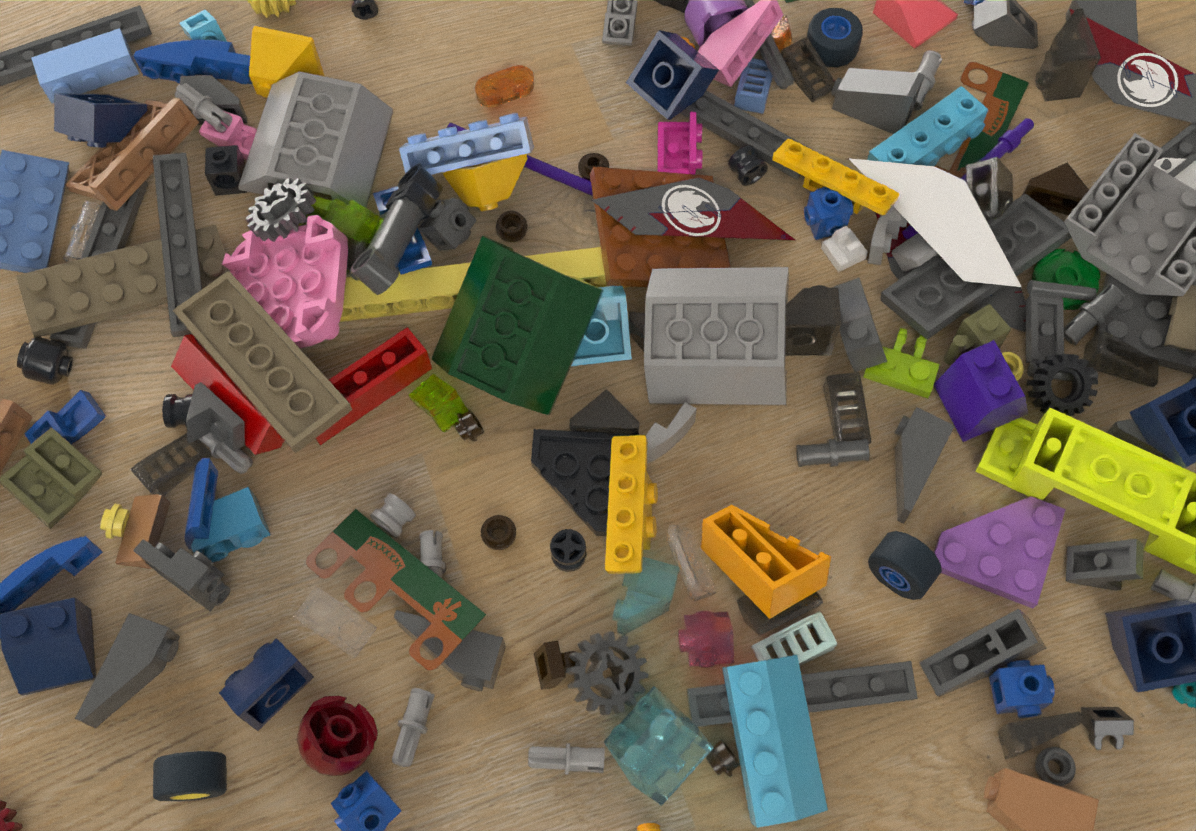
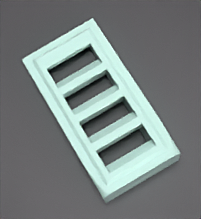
[751,611,837,666]

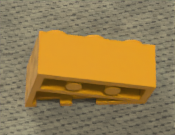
[701,505,831,619]

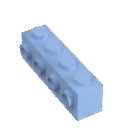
[399,113,534,175]

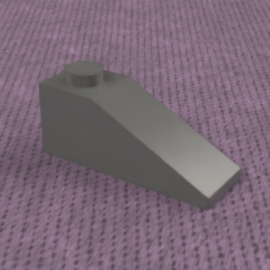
[828,278,887,372]
[894,407,955,524]
[919,609,1046,697]
[394,610,506,691]
[75,613,180,728]

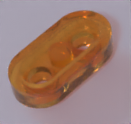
[475,65,535,107]

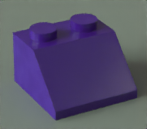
[934,340,1028,442]

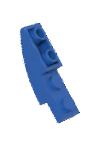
[133,40,252,84]

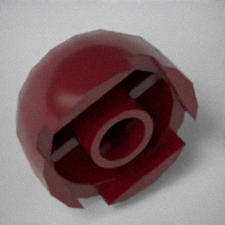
[296,695,378,777]

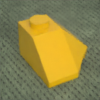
[442,154,528,211]

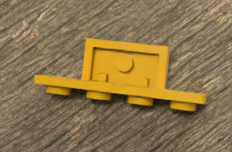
[772,139,899,215]
[605,435,658,574]

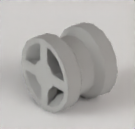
[370,493,416,538]

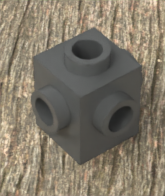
[418,198,477,251]

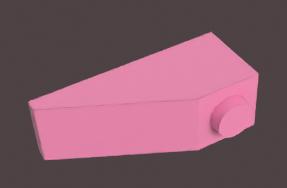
[698,0,783,87]

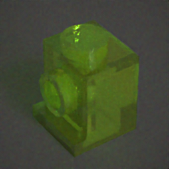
[323,198,384,246]

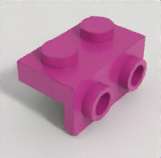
[657,112,703,175]

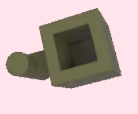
[944,304,1011,365]

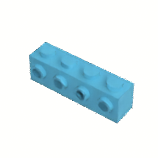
[867,86,988,166]

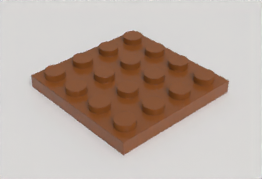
[590,166,731,287]

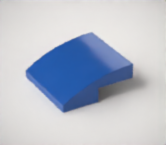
[184,458,218,550]

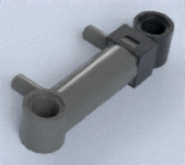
[350,164,443,295]

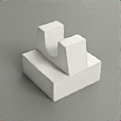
[821,226,868,273]

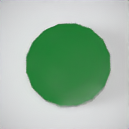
[1032,249,1100,310]

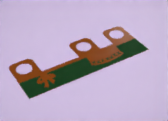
[934,62,1029,198]
[306,509,486,671]

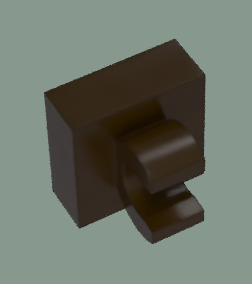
[534,641,576,690]

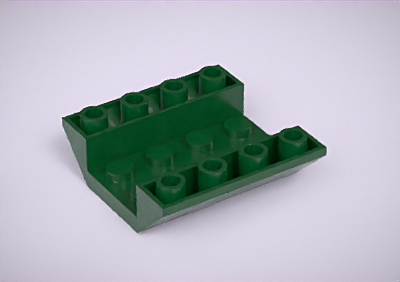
[431,236,604,415]

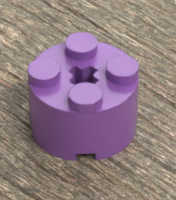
[684,0,749,47]

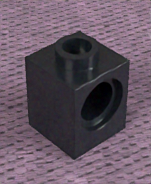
[205,145,247,196]

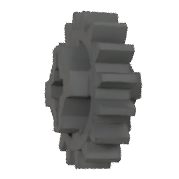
[246,178,316,242]
[566,631,649,715]

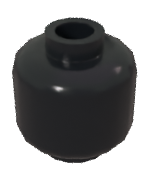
[17,337,73,385]

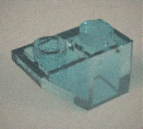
[612,557,680,635]

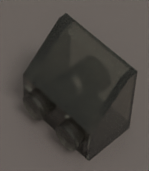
[1035,8,1101,102]
[785,285,841,356]

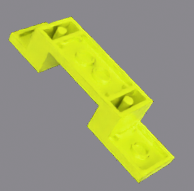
[975,408,1196,575]

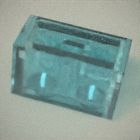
[604,686,714,806]

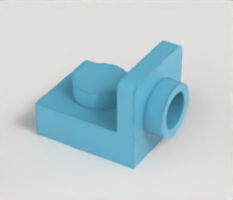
[179,9,227,42]

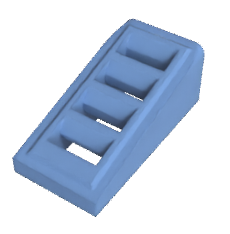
[734,58,773,114]

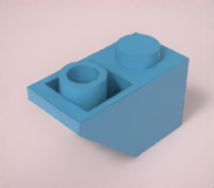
[191,487,271,562]

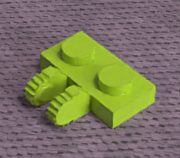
[863,328,940,399]

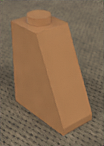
[984,768,1099,831]

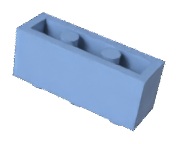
[31,28,139,104]

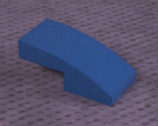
[24,390,106,444]

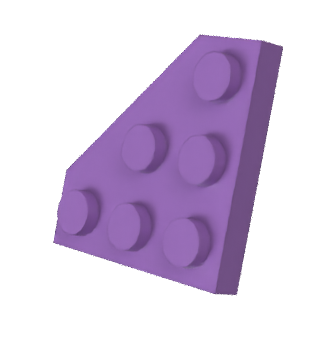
[934,496,1066,608]

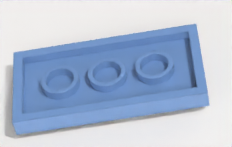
[0,150,69,273]

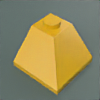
[249,26,325,98]

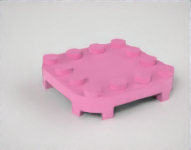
[222,215,348,348]

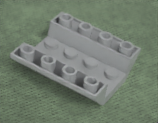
[238,71,393,215]
[1064,133,1196,296]
[644,267,789,405]

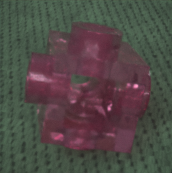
[678,611,734,668]

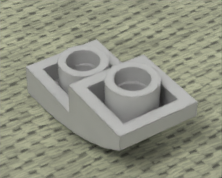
[602,0,638,46]
[868,206,907,265]

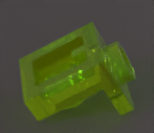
[408,373,468,432]

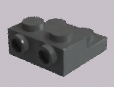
[133,539,230,612]

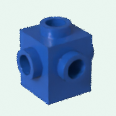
[804,187,853,240]
[989,660,1055,718]
[331,770,402,831]

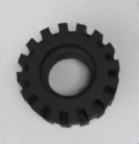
[1026,354,1098,416]

